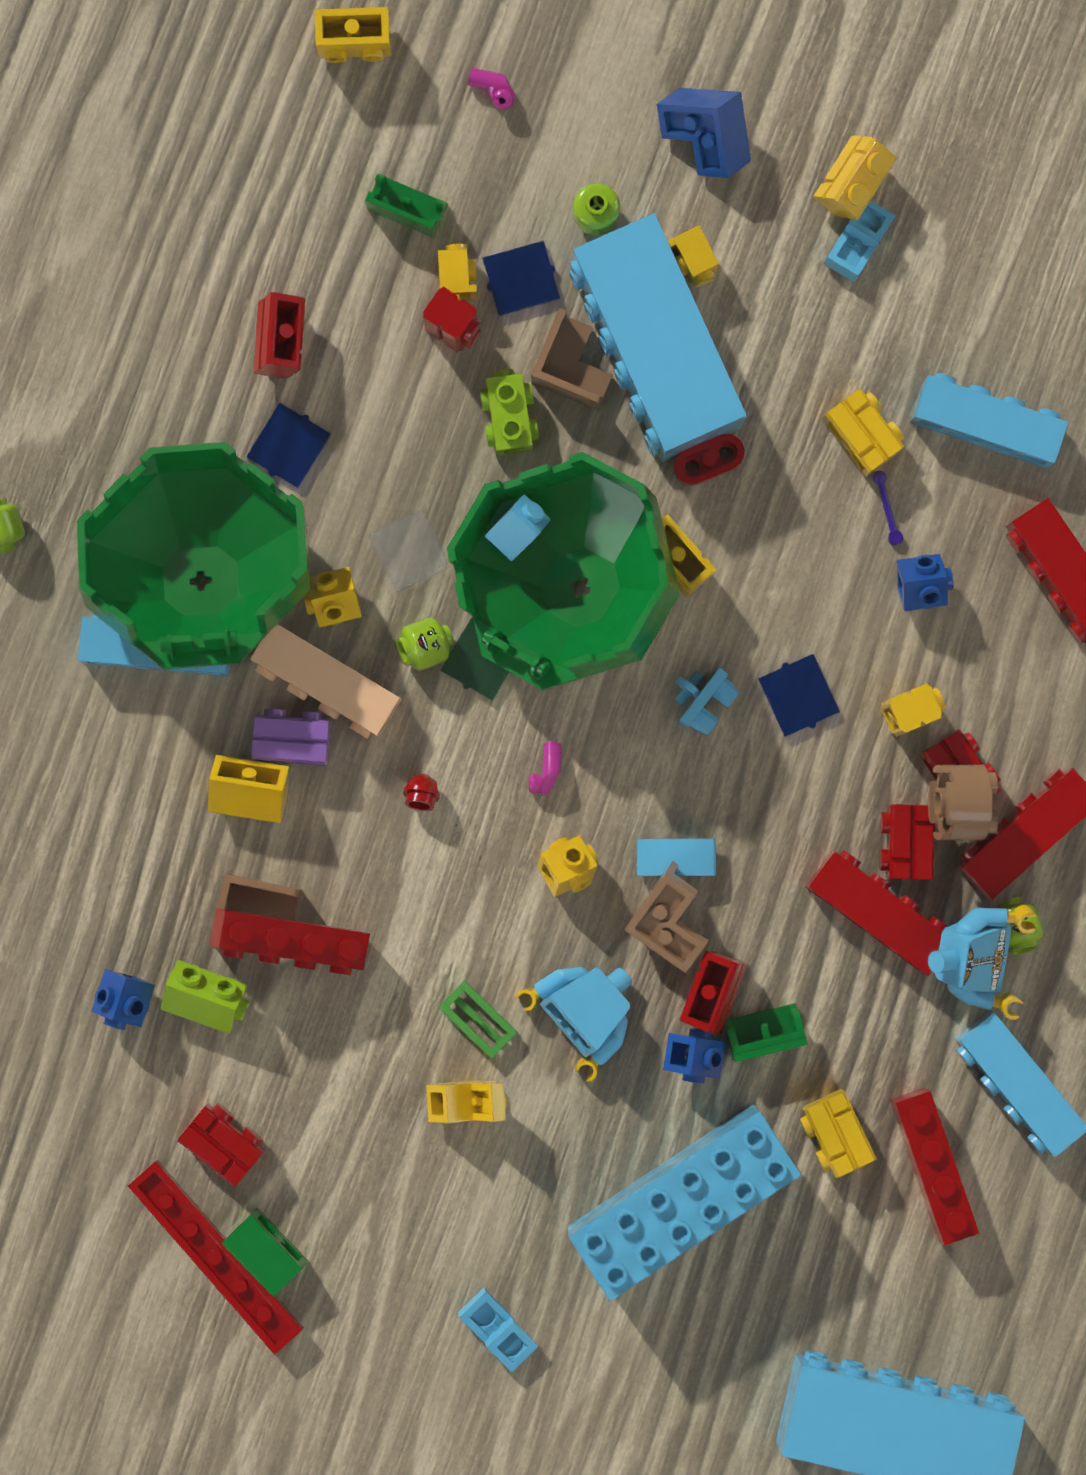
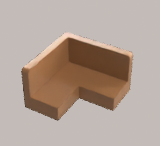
[531,308,613,411]
[625,861,708,973]
[209,874,301,954]

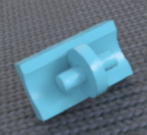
[674,668,740,736]

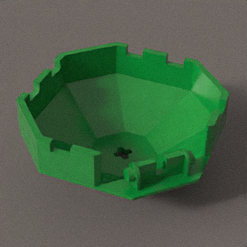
[77,442,311,670]
[447,452,680,691]

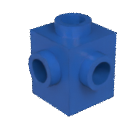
[896,554,954,611]
[91,969,155,1030]
[663,1028,726,1084]

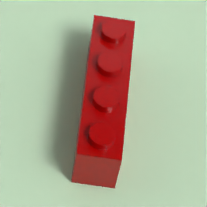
[1005,498,1086,644]
[957,768,1086,900]
[805,850,948,976]
[890,1087,980,1246]

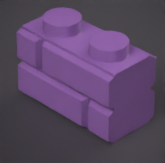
[251,709,331,766]

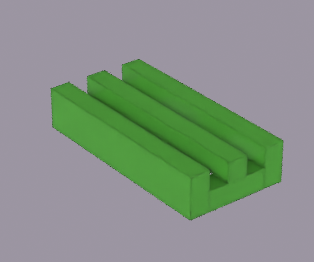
[438,980,517,1059]

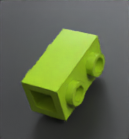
[480,369,539,456]
[160,960,250,1034]

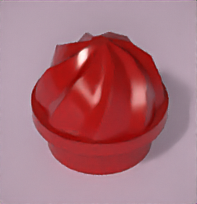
[403,774,440,811]

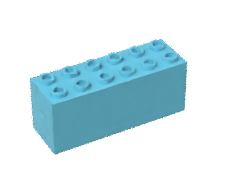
[569,213,747,463]
[567,1104,801,1301]
[776,1350,1025,1475]

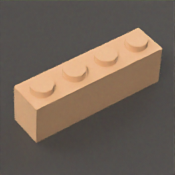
[250,624,401,739]

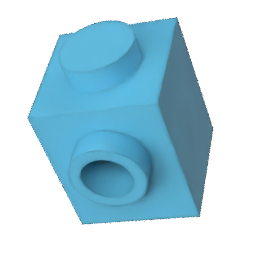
[485,494,551,562]

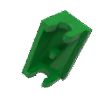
[365,173,448,238]
[725,1003,808,1062]
[222,1208,308,1297]

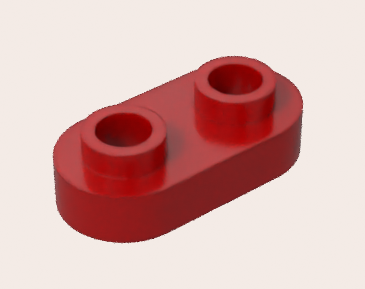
[673,434,745,486]

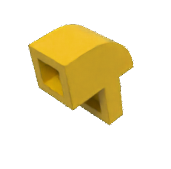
[426,1080,507,1123]

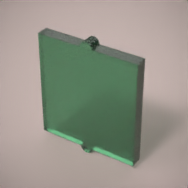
[440,617,509,701]

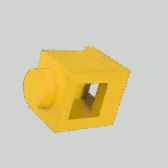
[667,225,719,288]
[438,243,478,300]

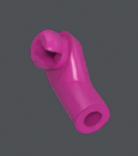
[468,68,515,110]
[529,742,562,796]

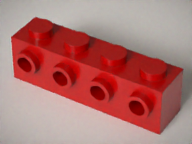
[210,908,370,976]

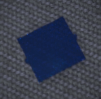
[482,241,560,316]
[246,403,331,488]
[758,654,840,737]

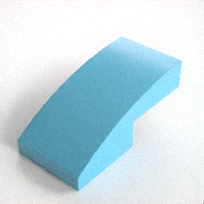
[823,200,896,283]
[637,839,716,876]
[457,1287,539,1372]

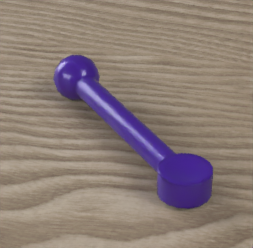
[872,470,903,545]

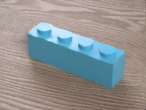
[910,373,1069,469]
[78,614,231,676]
[955,1011,1086,1157]

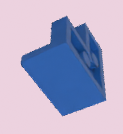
[656,88,751,178]

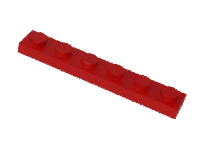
[128,1160,304,1355]

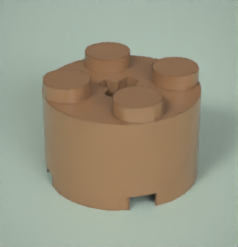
[928,765,998,840]

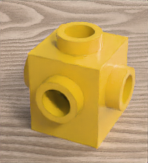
[303,567,362,628]
[537,835,598,898]

